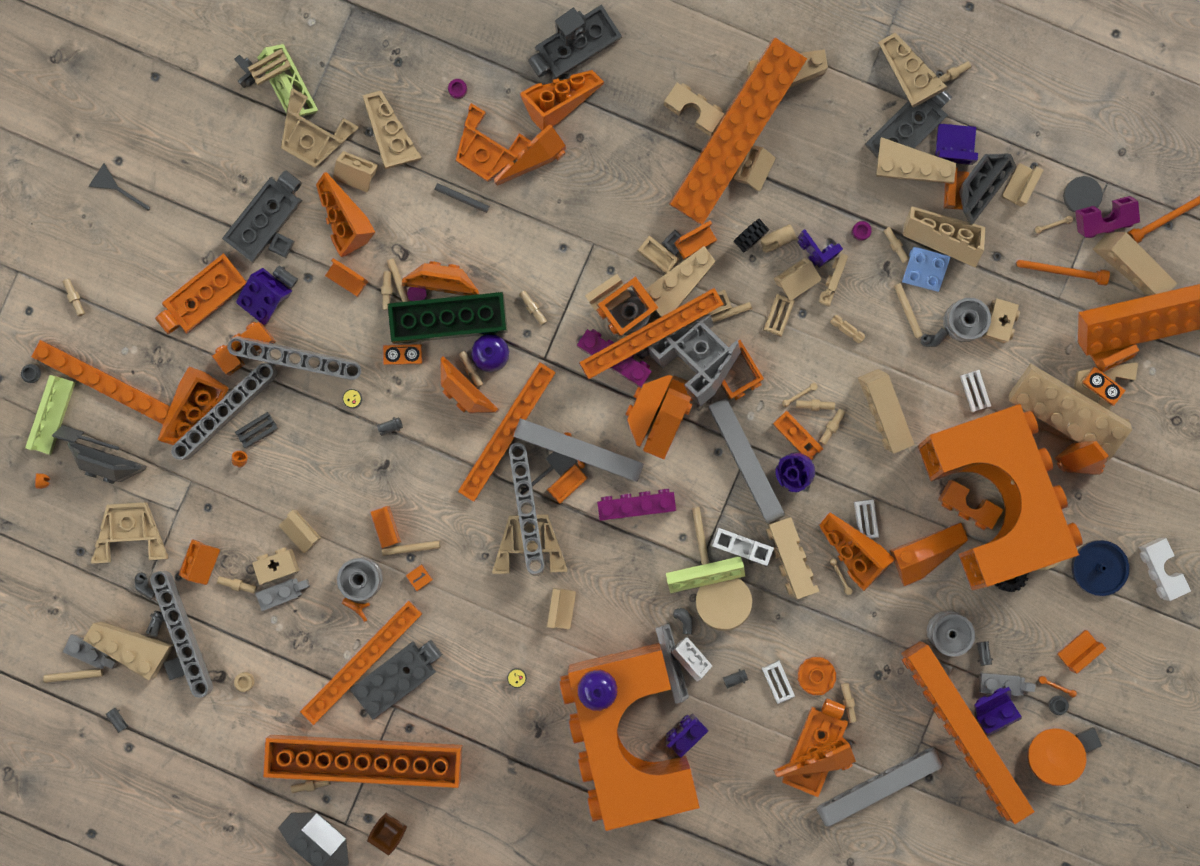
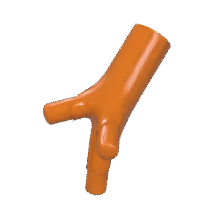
[342,597,370,622]

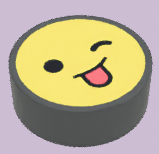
[342,389,363,408]
[507,668,527,688]

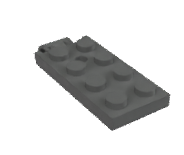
[528,4,622,79]
[865,90,952,158]
[222,170,303,263]
[350,640,443,720]

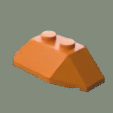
[402,261,479,296]
[441,356,499,413]
[625,375,673,447]

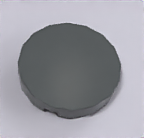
[1063,176,1103,212]

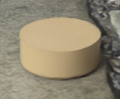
[234,672,255,692]

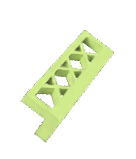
[257,44,318,117]
[25,375,76,455]
[666,556,746,593]

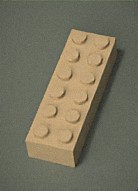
[1009,363,1132,461]

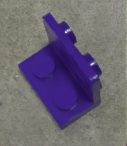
[935,123,978,165]
[797,229,843,268]
[236,268,292,325]
[974,687,1022,737]
[665,713,709,757]

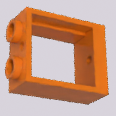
[596,276,658,336]
[721,340,764,400]

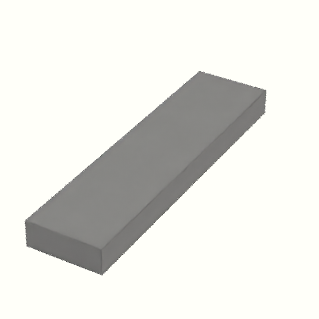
[655,623,689,704]

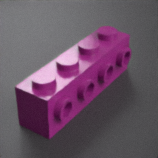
[577,329,652,388]
[597,489,676,521]

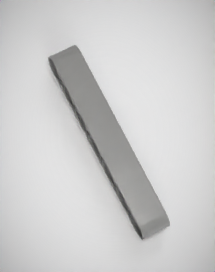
[227,336,361,380]
[171,363,277,460]
[708,398,785,524]
[513,418,644,482]
[509,443,544,576]
[150,570,213,698]
[816,747,943,827]

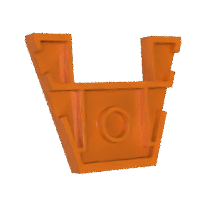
[456,103,532,182]

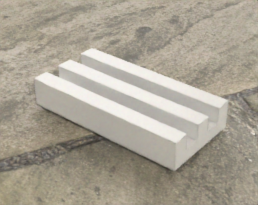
[960,370,991,412]
[854,500,879,539]
[762,660,795,704]

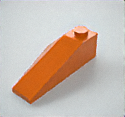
[520,70,604,130]
[494,124,566,186]
[316,172,375,257]
[158,366,229,445]
[1055,441,1109,475]
[819,512,895,591]
[889,522,968,586]
[773,737,856,777]

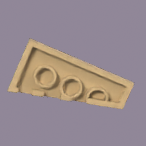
[878,33,948,108]
[363,91,422,169]
[876,137,956,184]

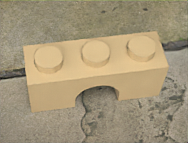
[664,82,725,137]

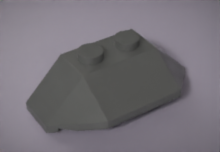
[960,153,1016,225]
[68,442,147,484]
[278,812,349,866]

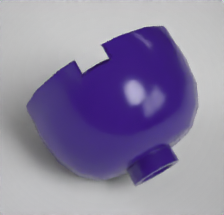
[471,334,510,372]
[775,453,815,492]
[577,670,617,711]

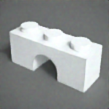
[711,528,774,566]
[1139,538,1191,601]

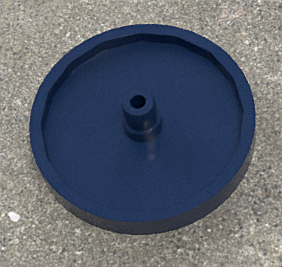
[1071,540,1129,596]

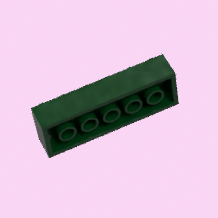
[387,292,508,344]

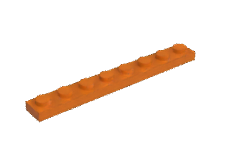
[579,288,724,380]
[31,340,170,424]
[458,362,556,502]
[300,601,423,725]

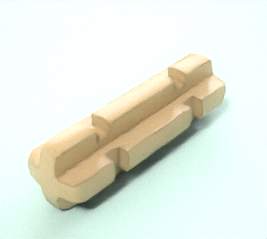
[830,315,865,343]

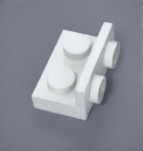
[671,637,712,681]

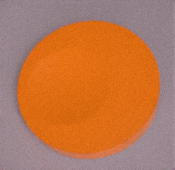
[1028,728,1087,786]

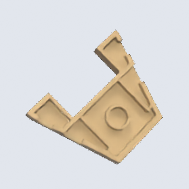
[280,88,358,167]
[1074,363,1138,422]
[91,502,168,564]
[492,514,568,574]

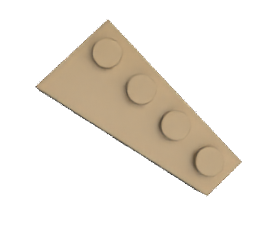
[747,49,828,89]
[903,206,985,268]
[1093,232,1177,297]
[645,246,716,318]
[858,369,915,454]
[766,517,820,599]
[83,621,174,680]

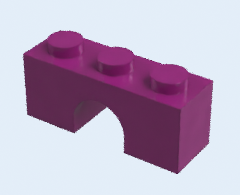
[1075,196,1140,238]

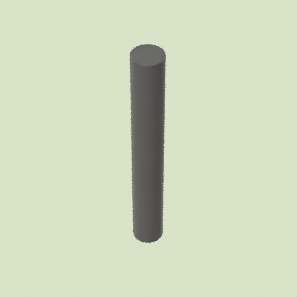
[435,183,490,213]

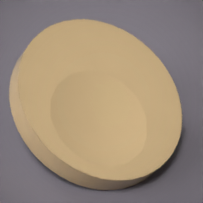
[696,578,752,631]

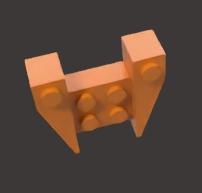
[643,375,693,459]

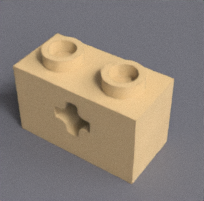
[982,299,1020,343]
[252,547,300,585]

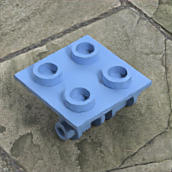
[902,246,951,292]

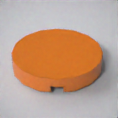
[798,657,836,695]

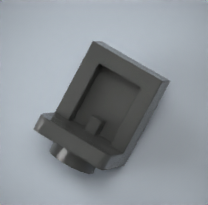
[234,54,255,88]

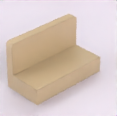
[733,145,775,191]
[333,151,378,192]
[1002,163,1043,207]
[773,258,821,300]
[585,274,631,317]
[279,510,321,553]
[547,588,576,629]

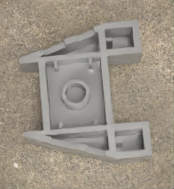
[647,314,741,407]

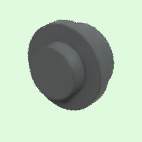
[21,364,41,383]
[1049,696,1069,715]

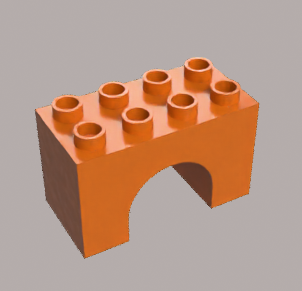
[918,404,1083,591]
[559,643,700,831]

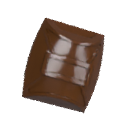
[367,812,407,856]

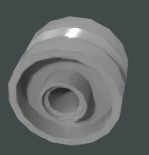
[609,290,650,335]
[943,298,991,342]
[337,557,383,601]
[927,611,975,656]

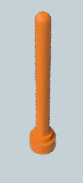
[1127,196,1200,243]
[1016,260,1110,286]

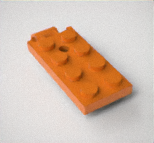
[155,253,247,334]
[782,698,848,797]

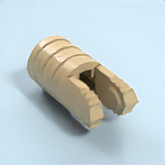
[761,224,797,253]

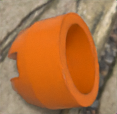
[231,451,248,468]
[35,473,50,489]

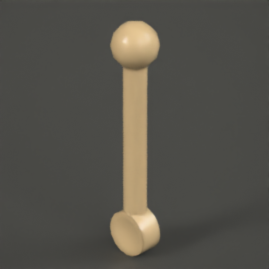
[1035,216,1073,234]
[782,383,818,407]
[830,558,852,595]

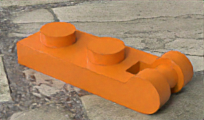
[773,411,823,460]

